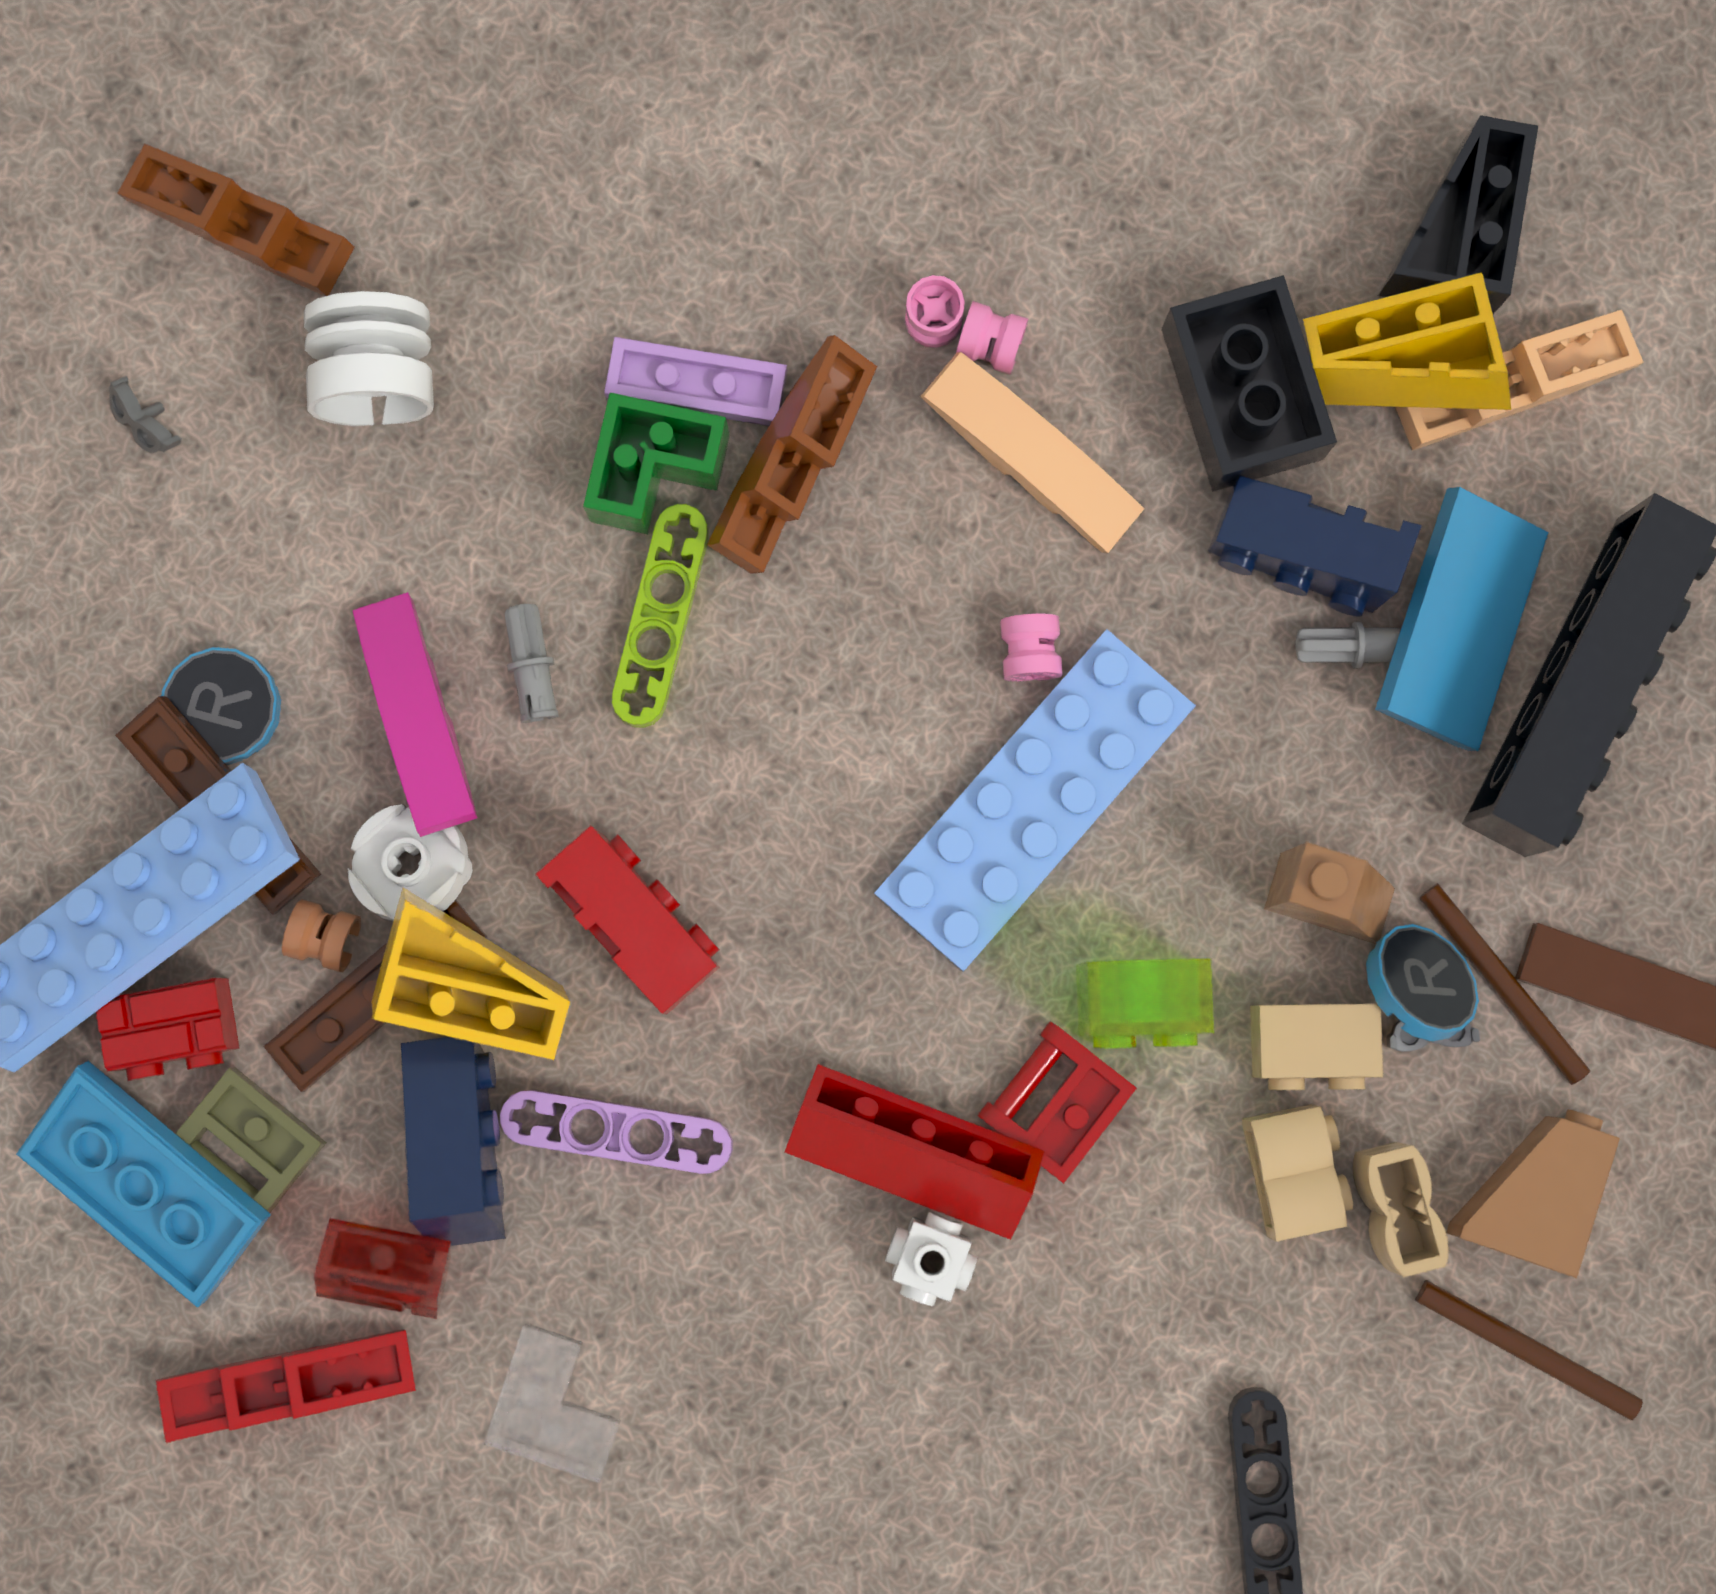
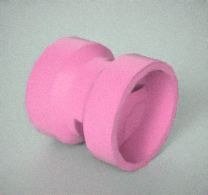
[905,275,965,348]
[956,301,1028,375]
[1000,613,1062,681]

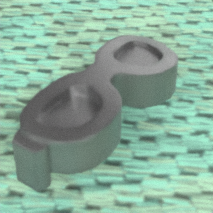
[109,376,182,453]
[1386,1020,1480,1052]

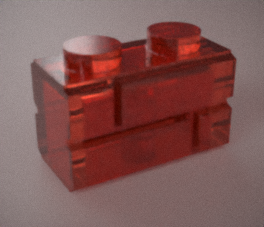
[314,1218,451,1319]

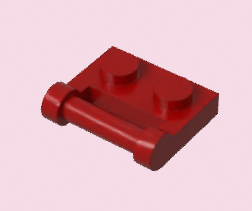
[977,1021,1137,1184]

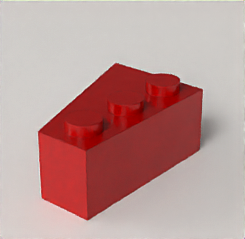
[535,825,720,1015]

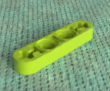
[612,504,709,728]

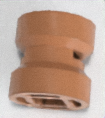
[282,899,361,973]

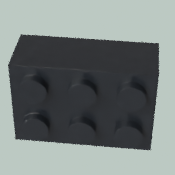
[1161,275,1337,492]

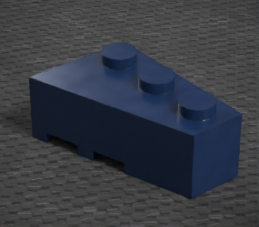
[1208,476,1422,617]
[401,1037,506,1248]

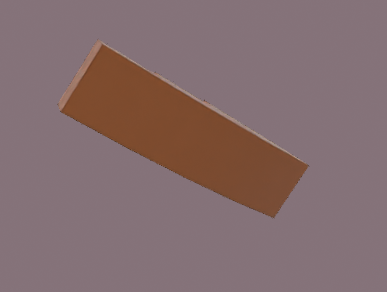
[117,144,355,296]
[707,335,877,574]

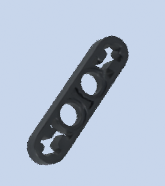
[1228,1387,1303,1594]

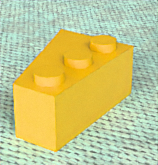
[1303,272,1512,410]
[371,887,570,1060]

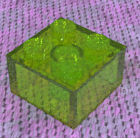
[1076,958,1214,1048]

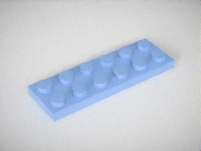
[874,629,1196,972]
[0,763,300,1073]

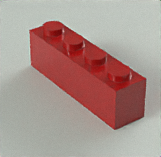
[784,1064,1044,1240]

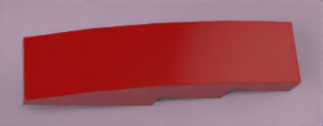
[156,1329,416,1443]

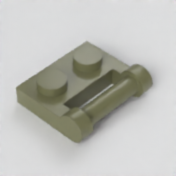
[175,1067,327,1213]

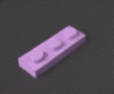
[604,337,787,426]

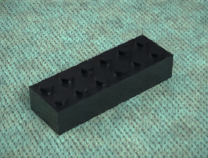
[1462,493,1716,857]

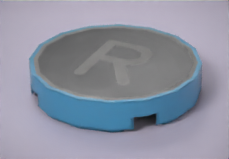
[161,647,281,765]
[1366,924,1479,1041]

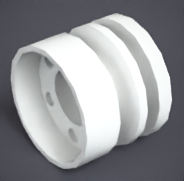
[304,291,434,426]

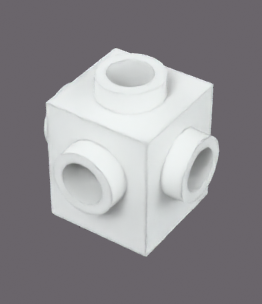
[885,1212,977,1306]

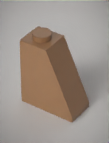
[1264,842,1395,944]
[1446,1109,1620,1278]

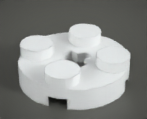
[348,804,473,921]

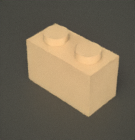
[1250,1004,1383,1090]

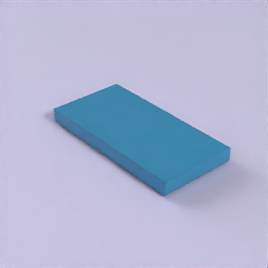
[1375,487,1549,751]
[16,1061,271,1308]

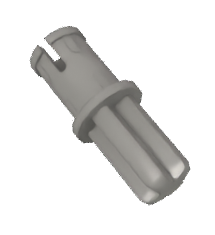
[505,604,559,723]
[1295,621,1401,668]

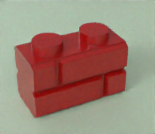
[96,978,240,1081]

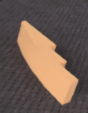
[1395,310,1644,451]
[920,352,1145,553]

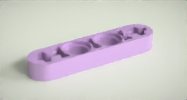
[500,1090,733,1174]

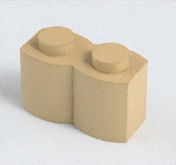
[1242,1104,1353,1242]
[1353,1142,1449,1277]

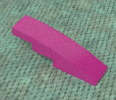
[352,592,477,837]

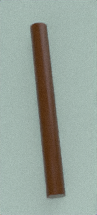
[1419,883,1591,1085]
[1415,1280,1643,1420]

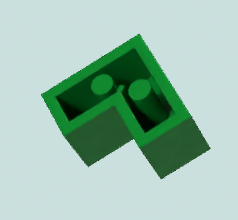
[583,393,730,535]

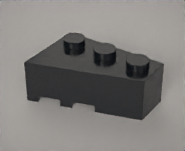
[1378,115,1538,314]

